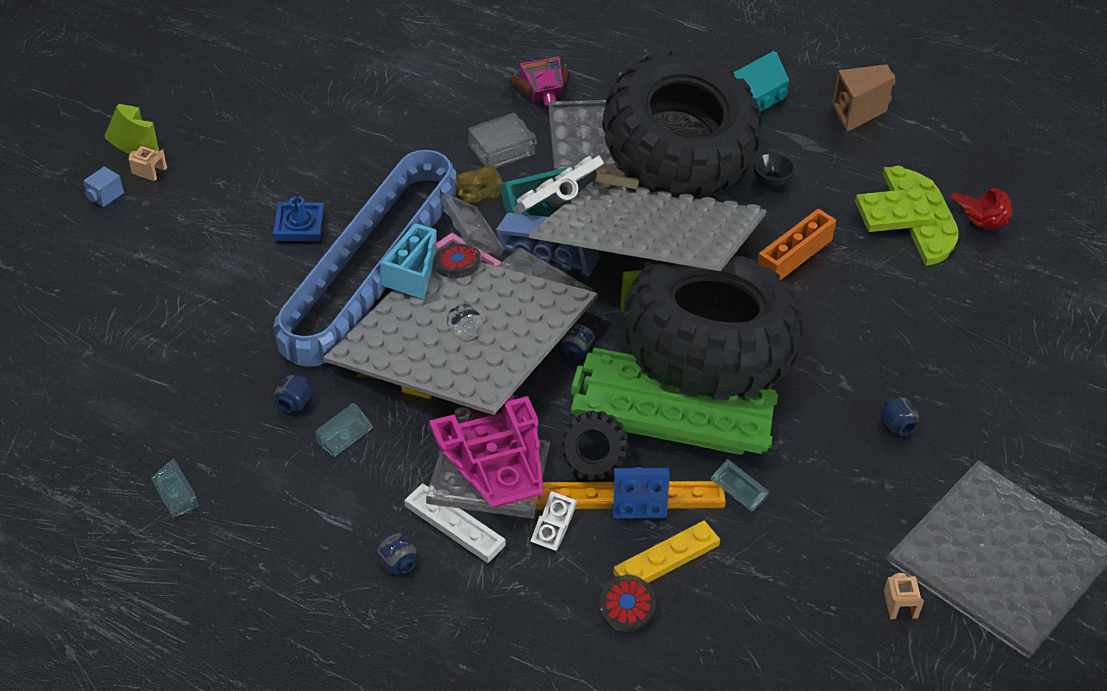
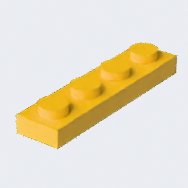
[613,520,720,586]

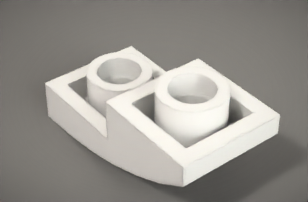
[531,491,578,551]

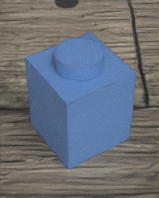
[84,166,124,207]

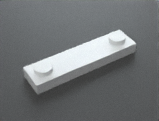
[405,483,505,563]

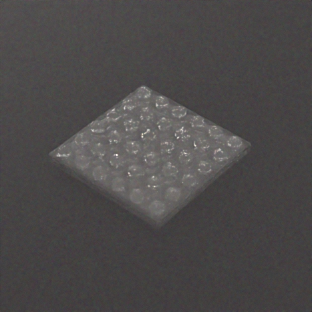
[887,460,1107,659]

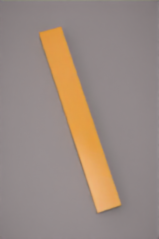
[511,481,726,509]

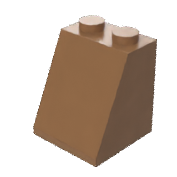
[832,64,895,131]

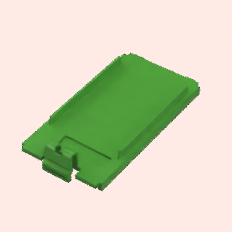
[570,348,778,455]

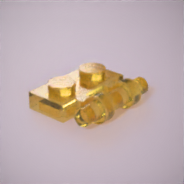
[456,165,502,203]

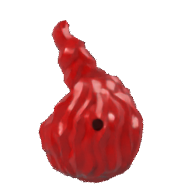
[951,188,1012,230]

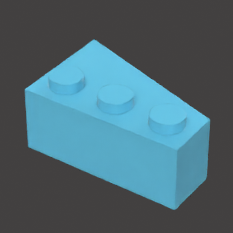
[380,223,436,299]

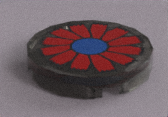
[433,244,482,278]
[599,574,656,632]

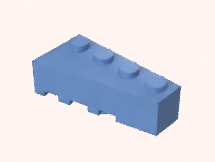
[496,213,600,276]

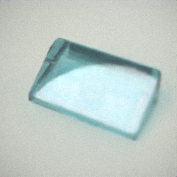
[315,403,373,457]
[151,459,198,518]
[710,459,769,512]

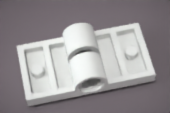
[513,155,604,214]

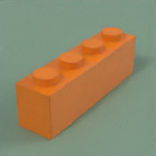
[757,209,836,280]

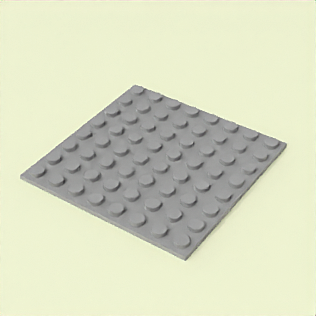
[529,181,767,271]
[323,250,598,415]

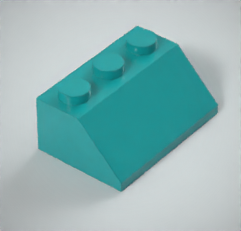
[733,51,789,111]
[499,167,570,217]

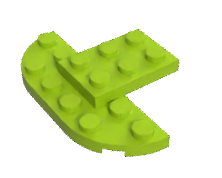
[855,166,958,266]

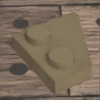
[590,163,639,189]

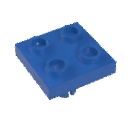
[273,196,325,241]
[612,467,670,518]

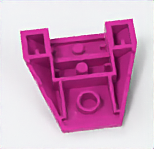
[429,396,543,508]

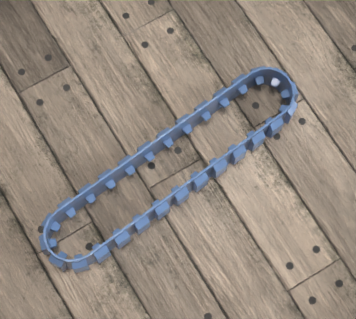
[273,150,457,367]

